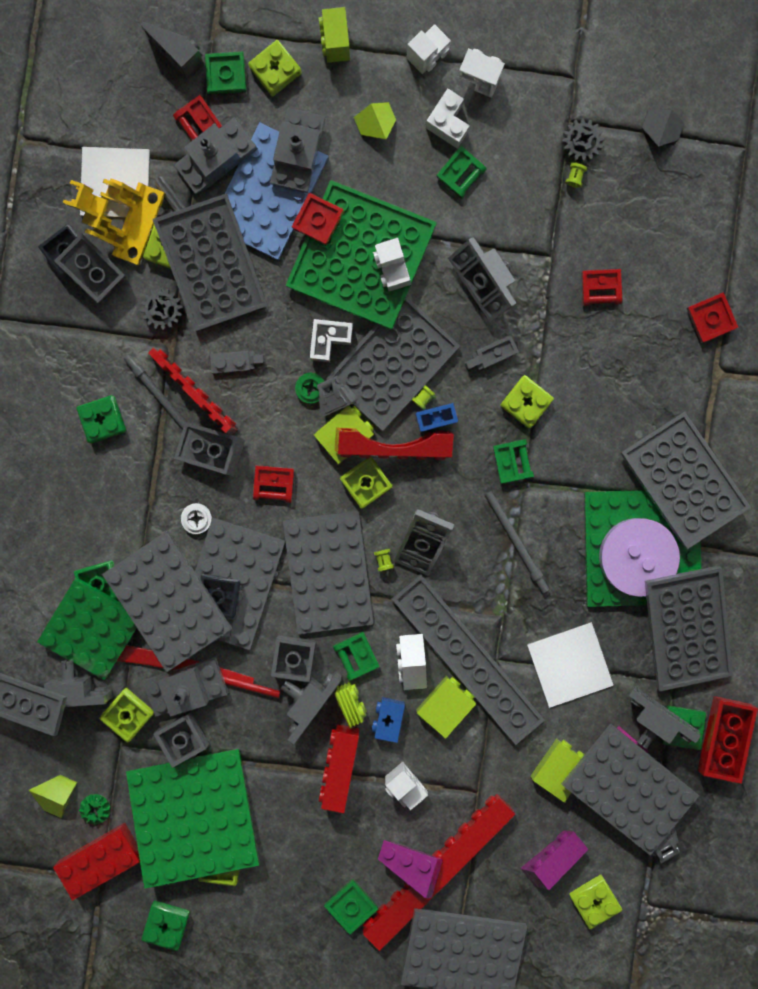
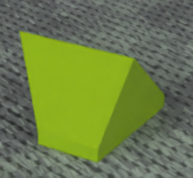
[354,102,396,139]
[29,775,77,818]

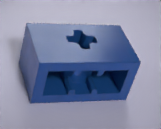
[415,403,458,432]
[372,697,405,743]

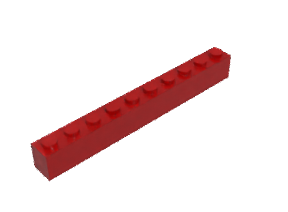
[363,794,515,951]

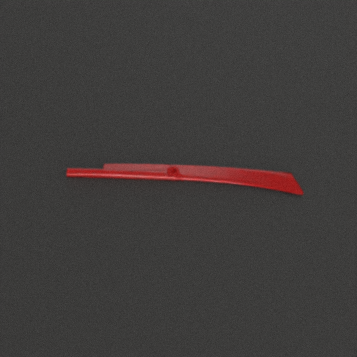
[117,645,280,698]

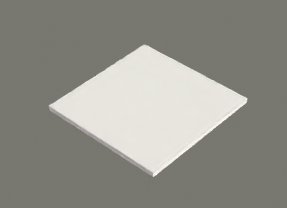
[80,147,150,217]
[527,622,613,708]

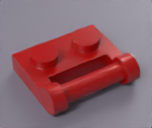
[173,95,222,141]
[581,269,622,306]
[253,465,294,503]

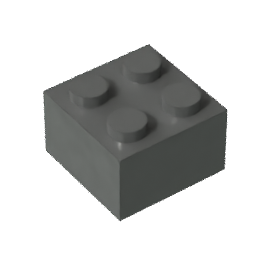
[271,635,316,682]
[154,711,209,768]

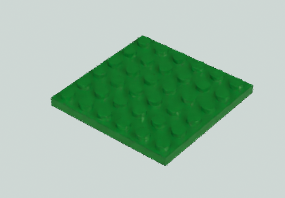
[285,180,437,330]
[584,491,701,607]
[126,749,260,889]

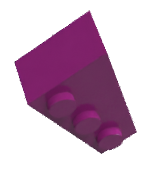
[520,830,588,890]
[378,840,443,898]

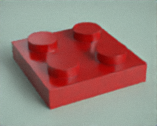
[292,193,344,246]
[686,292,739,343]

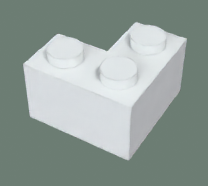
[407,24,451,74]
[458,48,505,98]
[426,89,469,148]
[373,238,411,291]
[310,319,353,362]
[396,634,427,690]
[385,762,428,810]

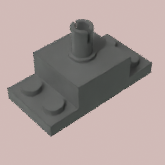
[270,107,326,194]
[174,117,258,196]
[448,237,516,322]
[394,509,454,576]
[143,657,228,717]
[44,660,113,707]
[281,671,341,744]
[629,685,700,749]

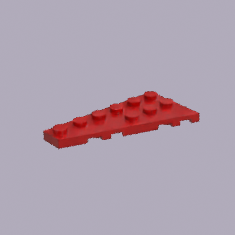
[148,348,238,436]

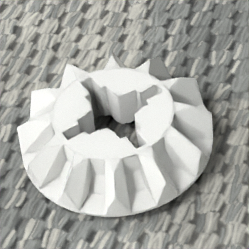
[181,503,212,534]

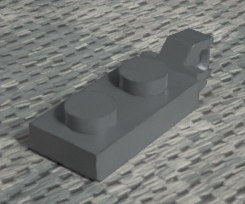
[465,335,519,370]
[210,351,264,374]

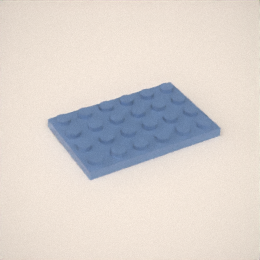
[225,122,329,261]

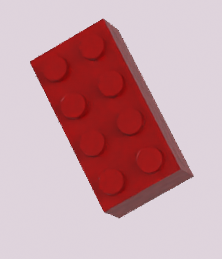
[698,696,758,784]
[318,724,359,813]
[53,823,140,901]

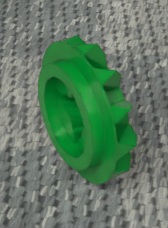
[295,373,324,403]
[79,794,110,826]

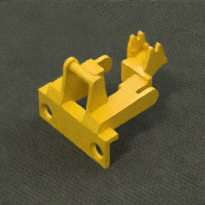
[63,178,166,265]

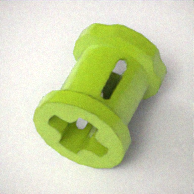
[565,163,587,188]
[412,385,437,410]
[374,549,394,571]

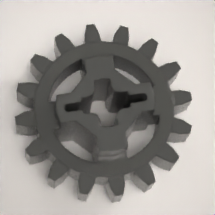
[561,119,604,163]
[140,288,183,331]

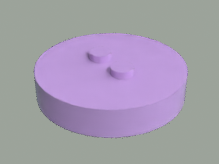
[599,518,680,596]

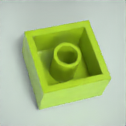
[319,7,350,63]

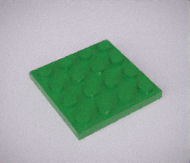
[37,577,137,680]

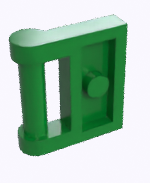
[436,146,487,199]
[493,439,534,483]
[333,631,380,681]

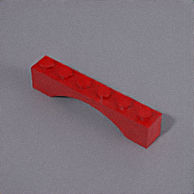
[335,428,454,460]

